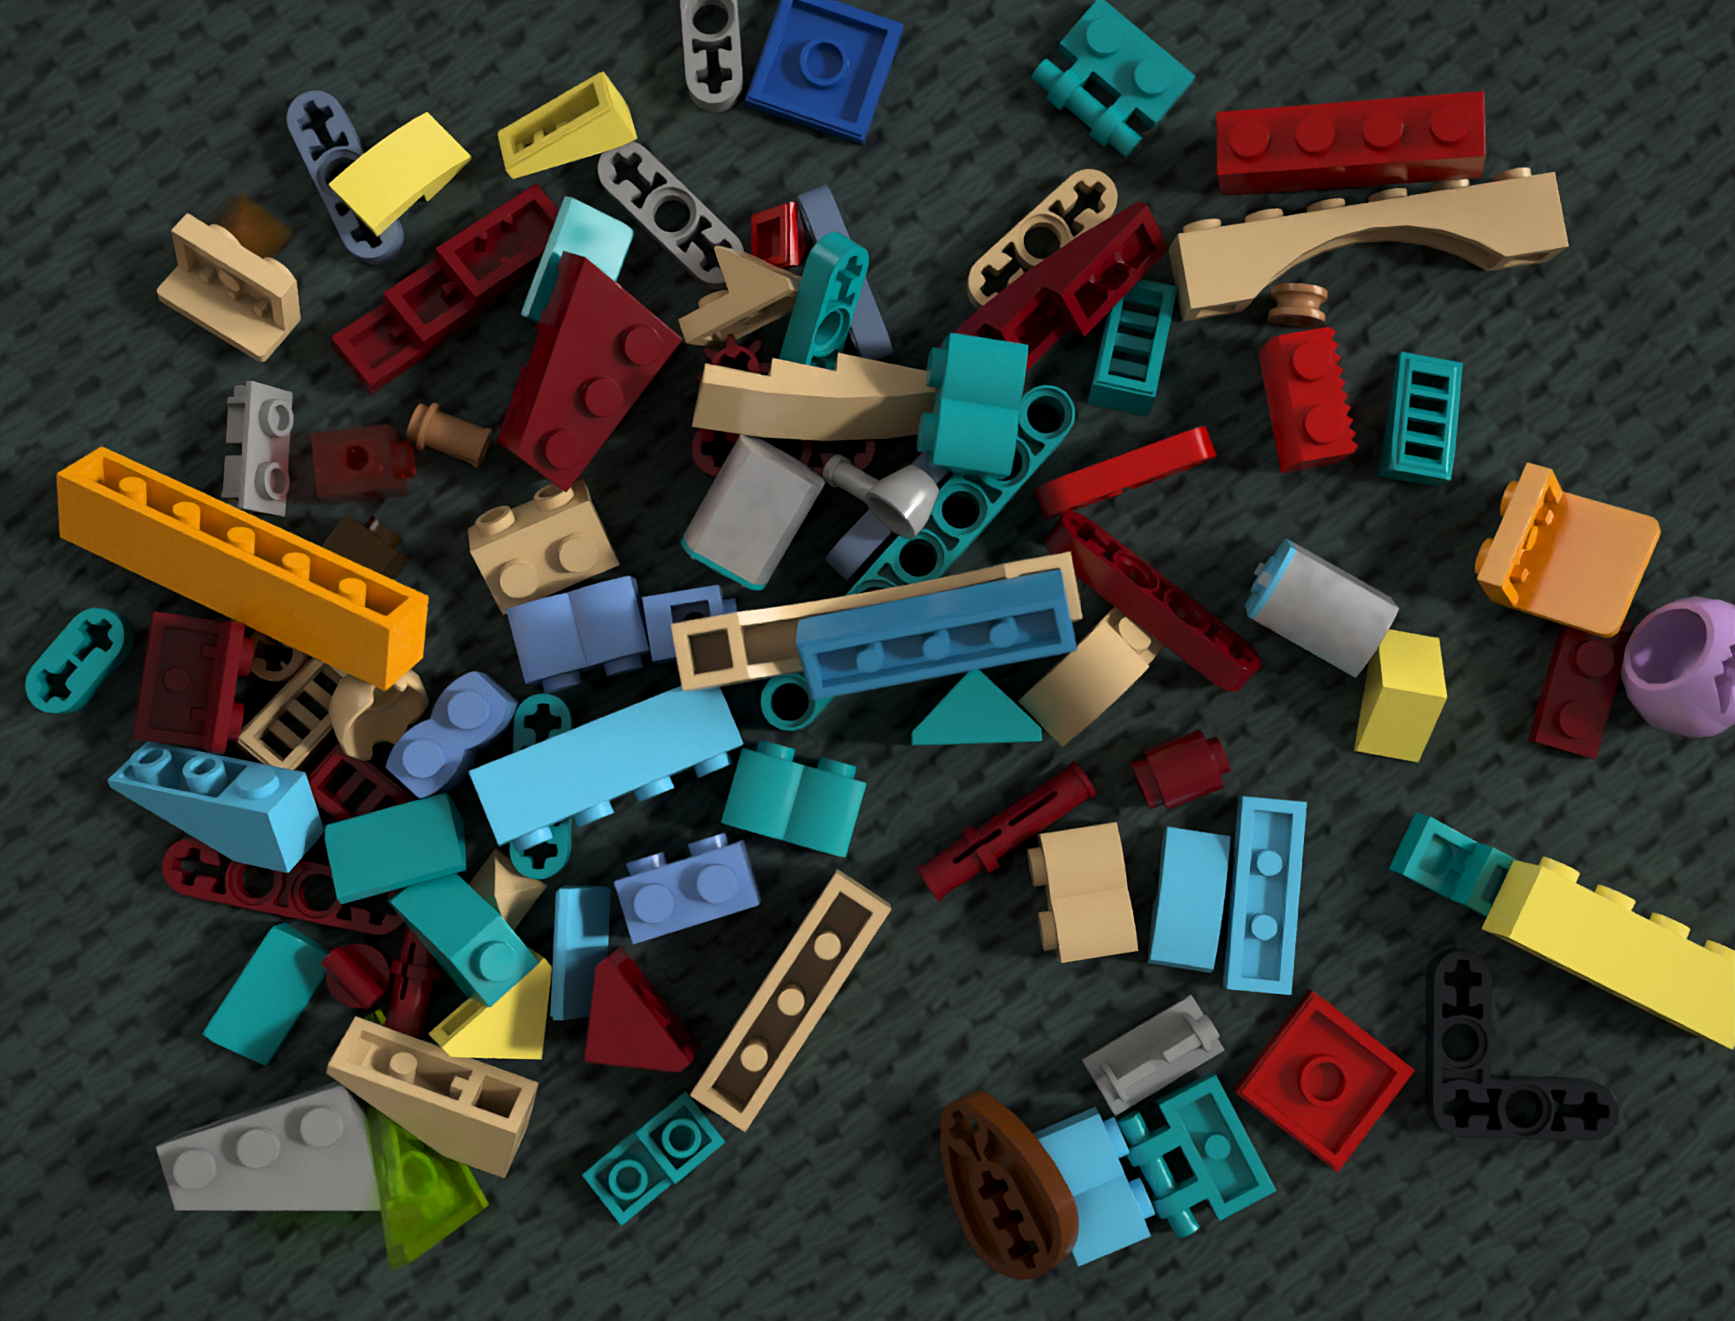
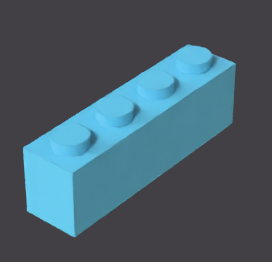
[469,686,743,853]

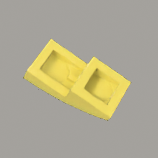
[328,112,472,237]

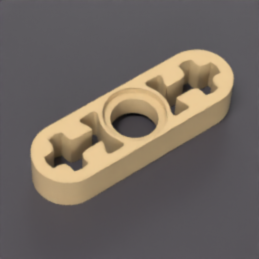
[967,169,1118,310]

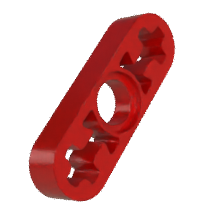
[1034,426,1217,520]

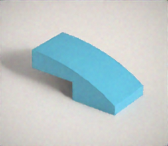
[1148,827,1230,973]

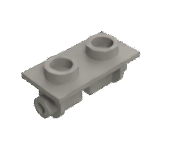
[221,381,294,517]
[1082,994,1224,1116]

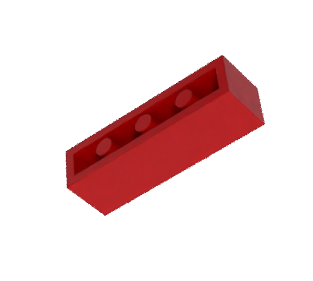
[1217,91,1486,195]

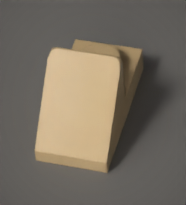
[678,245,802,348]

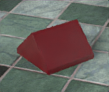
[585,946,700,1072]

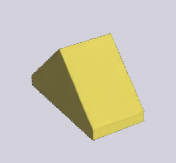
[1354,629,1447,762]
[428,947,552,1059]

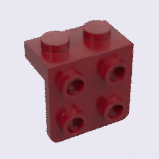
[132,611,254,754]

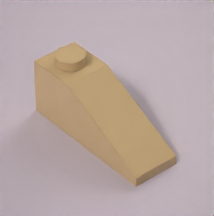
[327,1016,539,1178]

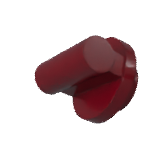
[320,943,392,1010]

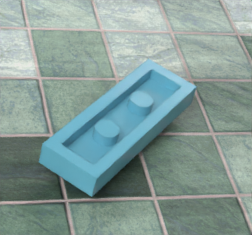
[1223,796,1307,995]

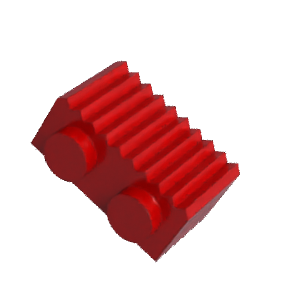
[1258,327,1358,473]

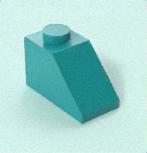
[387,873,539,1008]

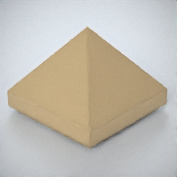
[469,848,547,931]

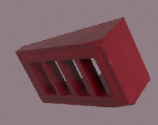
[306,740,419,821]

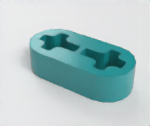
[25,608,135,714]

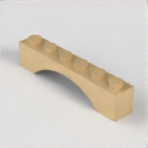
[1169,167,1569,322]
[671,552,1083,693]

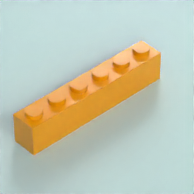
[56,446,428,691]

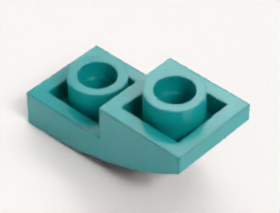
[581,1091,725,1226]

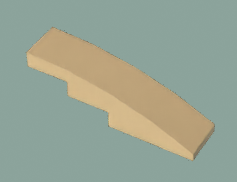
[692,353,936,441]

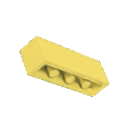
[1481,857,1735,1050]

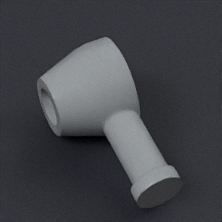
[822,454,939,540]

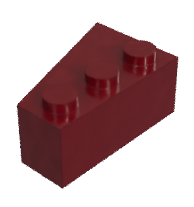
[496,250,682,492]

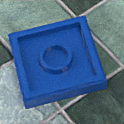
[745,0,904,146]

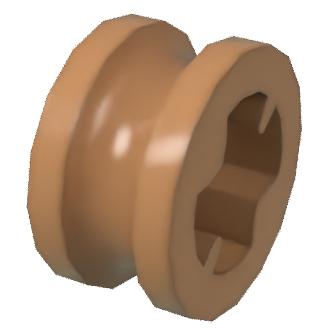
[1268,283,1328,328]
[250,630,310,682]

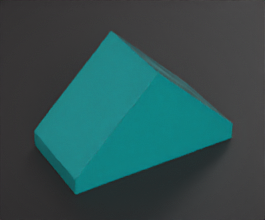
[910,669,1042,746]

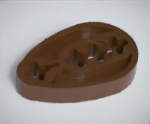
[941,1090,1079,1280]

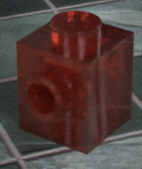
[311,424,416,505]

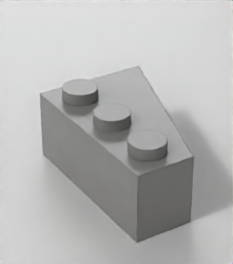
[156,1081,402,1211]

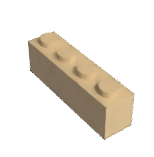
[690,869,891,1132]

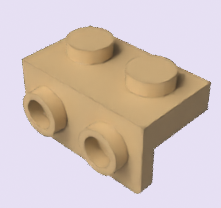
[157,213,301,362]
[468,479,620,615]

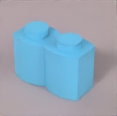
[1033,1107,1155,1266]

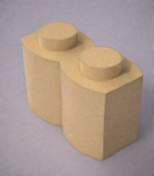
[1027,822,1138,963]

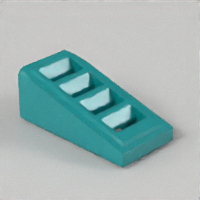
[1088,279,1178,417]
[1377,352,1463,487]

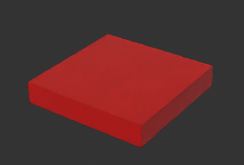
[1232,989,1415,1172]

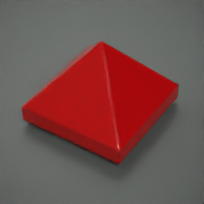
[751,202,807,270]

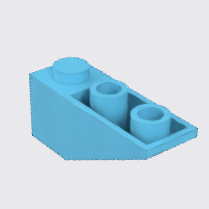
[108,741,325,873]

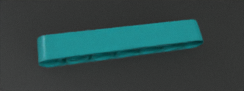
[760,385,1075,732]

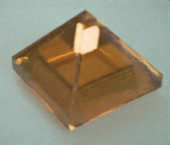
[216,193,293,259]

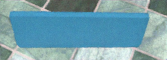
[796,570,1077,700]

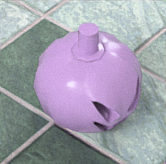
[1620,596,1735,738]

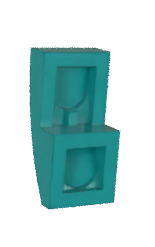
[1389,812,1516,918]

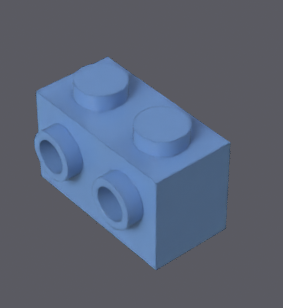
[614,833,762,944]

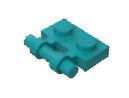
[1031,0,1195,158]
[1117,1071,1277,1239]

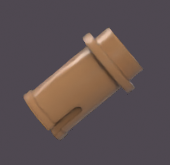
[406,402,493,468]

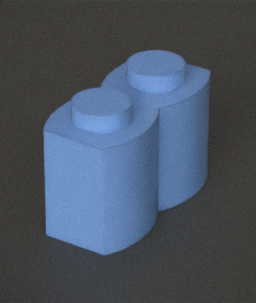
[506,576,651,693]
[386,671,520,798]

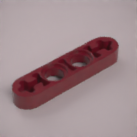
[1044,511,1261,692]
[162,837,406,935]

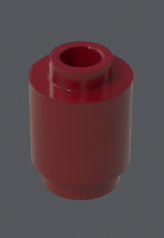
[1130,729,1231,810]

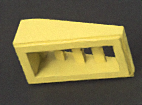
[497,71,637,179]

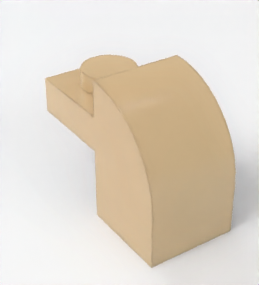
[1018,606,1165,747]

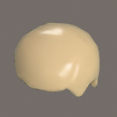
[328,669,429,761]

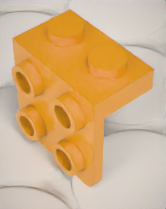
[1475,462,1661,638]

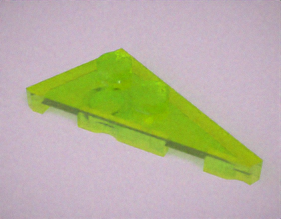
[363,1009,489,1271]

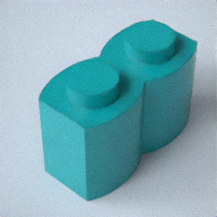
[917,333,1028,480]
[721,739,867,858]

